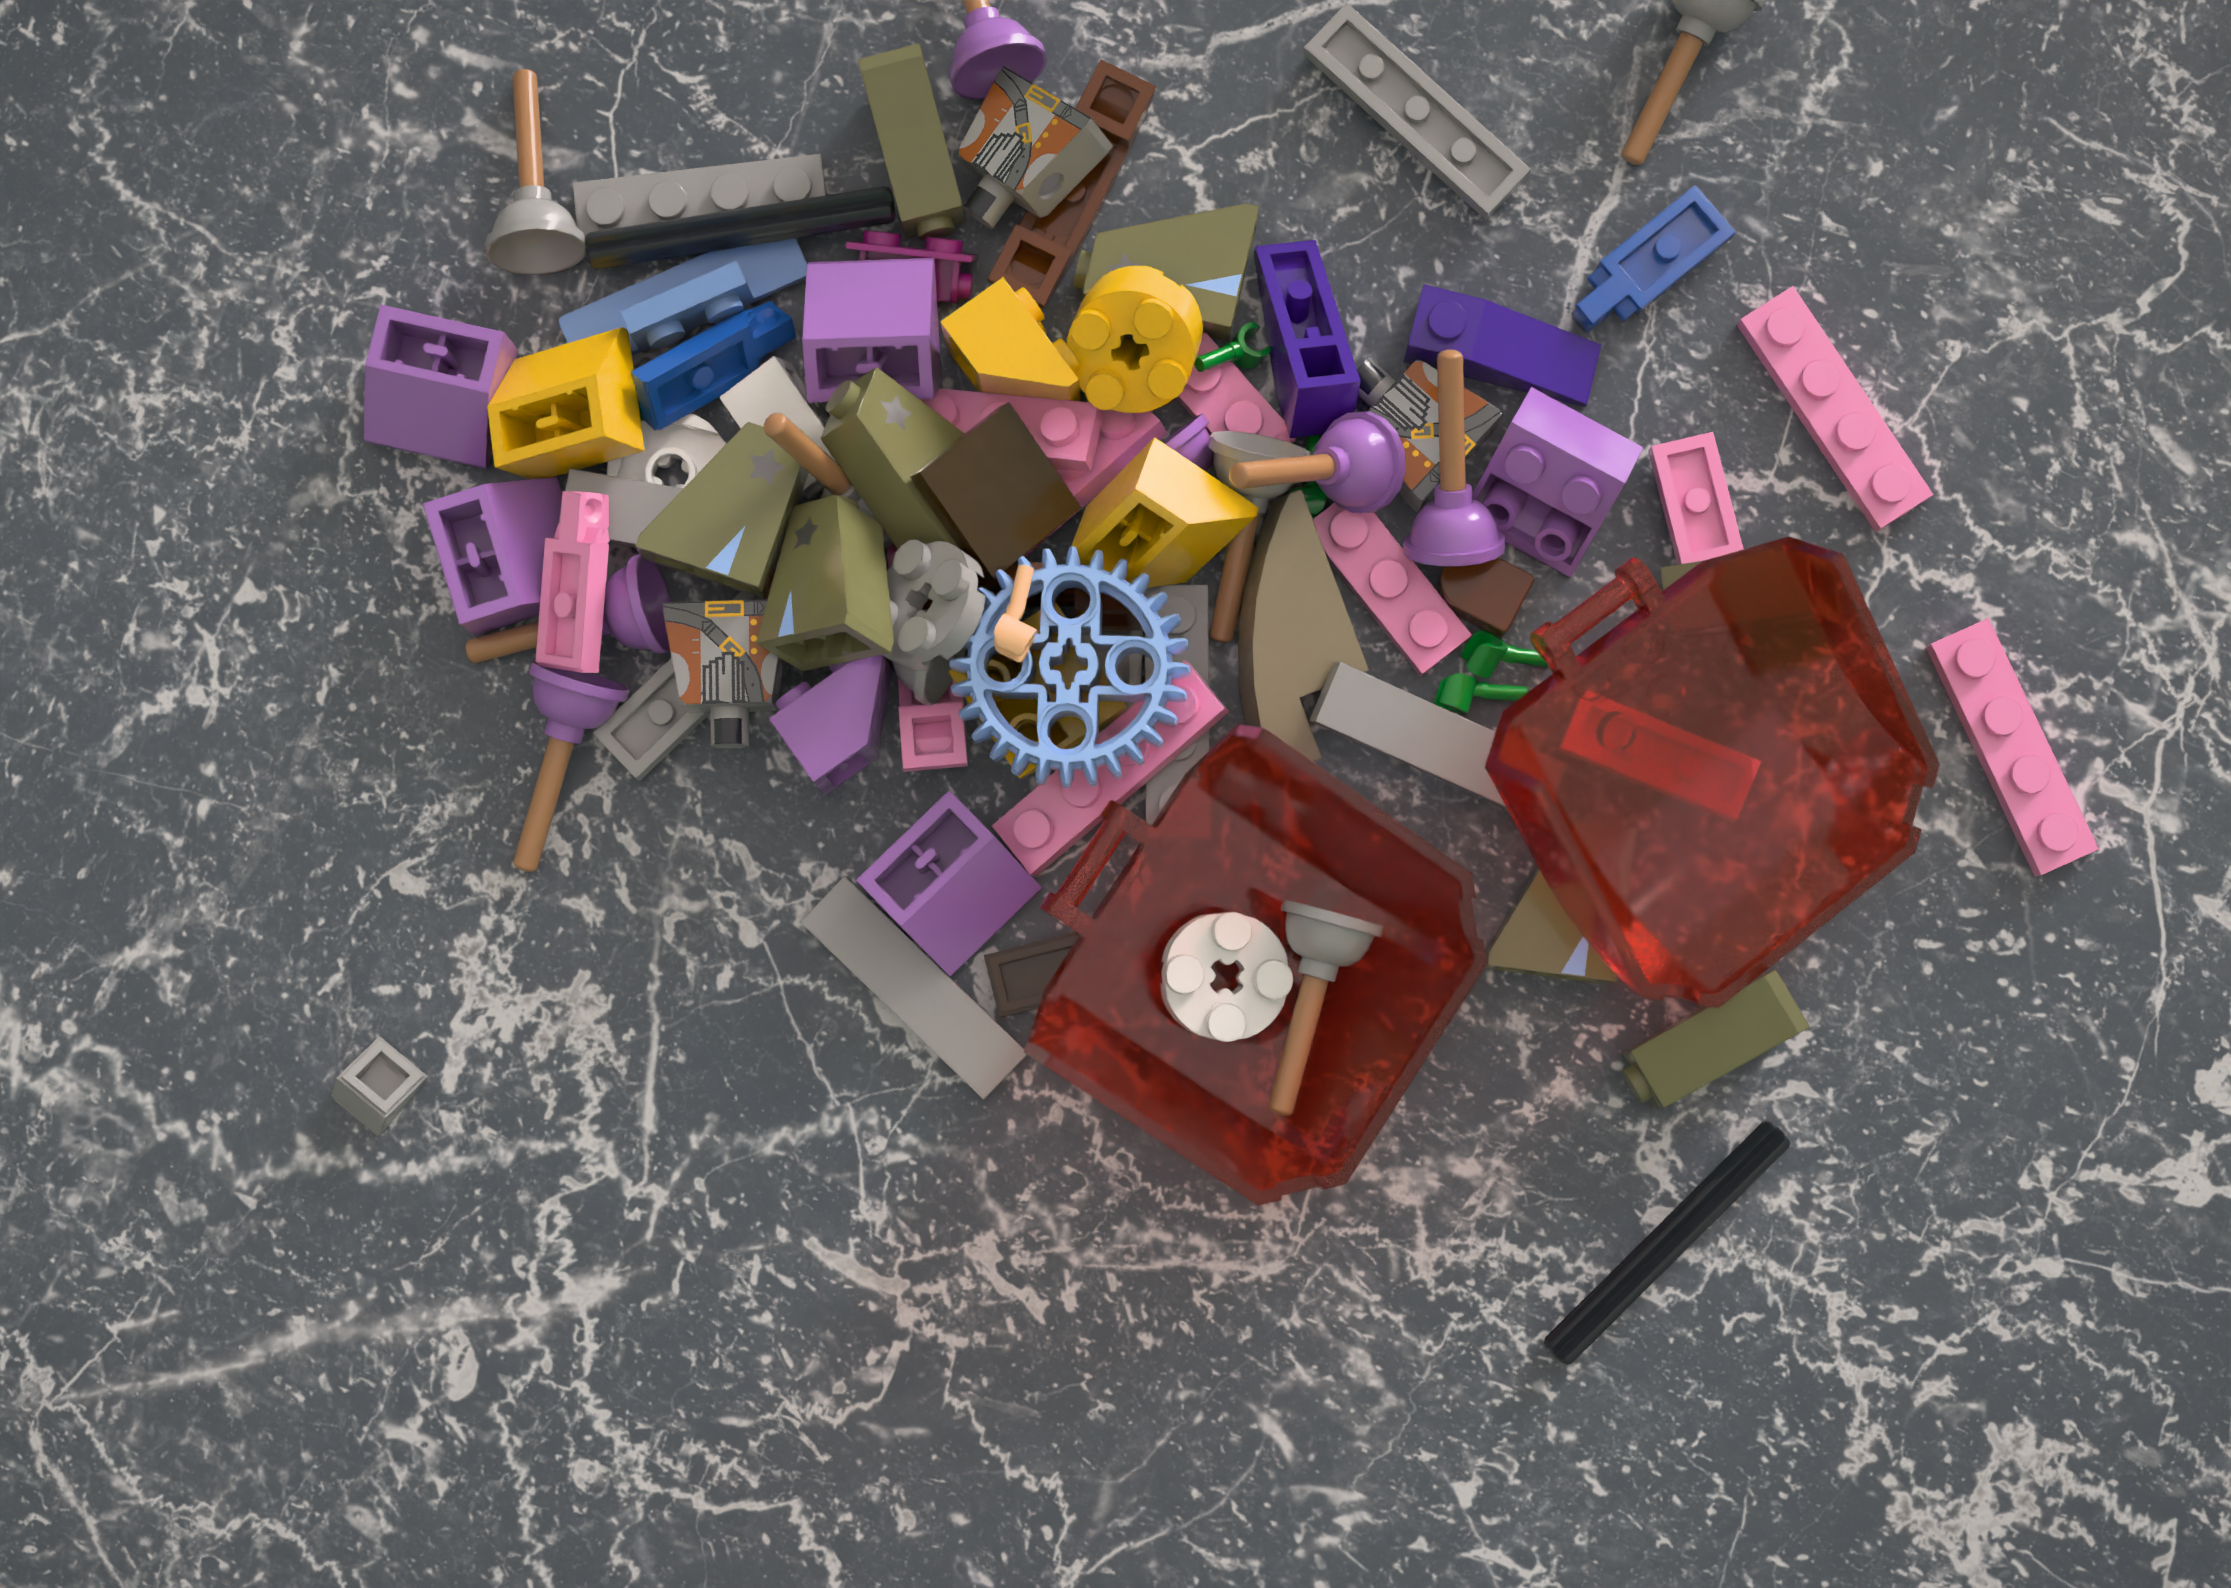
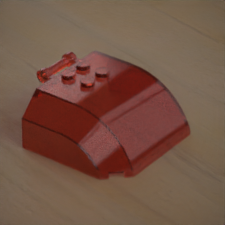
[1485,536,1940,1008]
[1024,724,1488,1206]

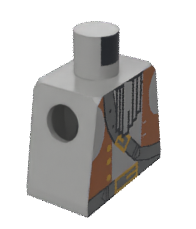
[958,66,1113,229]
[1357,358,1504,513]
[663,600,786,749]

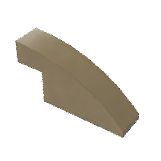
[1238,490,1369,777]

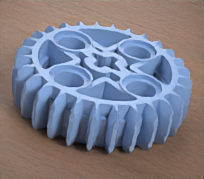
[949,546,1191,789]

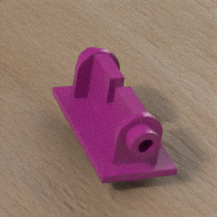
[846,230,977,304]

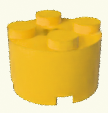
[1066,266,1203,413]

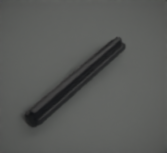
[585,186,896,269]
[1544,1121,1790,1365]

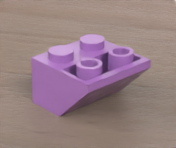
[802,258,942,403]
[364,305,518,470]
[1472,387,1643,577]
[423,477,562,636]
[769,655,893,795]
[856,790,1042,977]

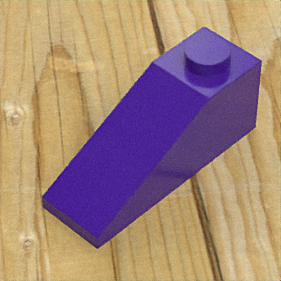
[1254,240,1361,438]
[1403,284,1601,407]

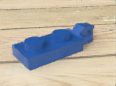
[1571,185,1736,333]
[631,301,796,431]

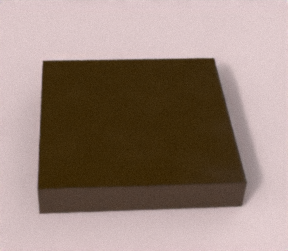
[910,402,1082,583]

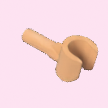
[994,565,1037,662]

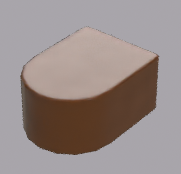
[1437,557,1534,638]

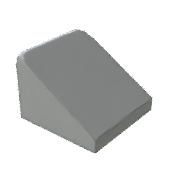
[331,1036,428,1136]

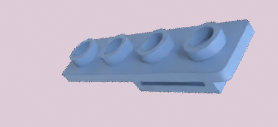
[559,238,807,356]

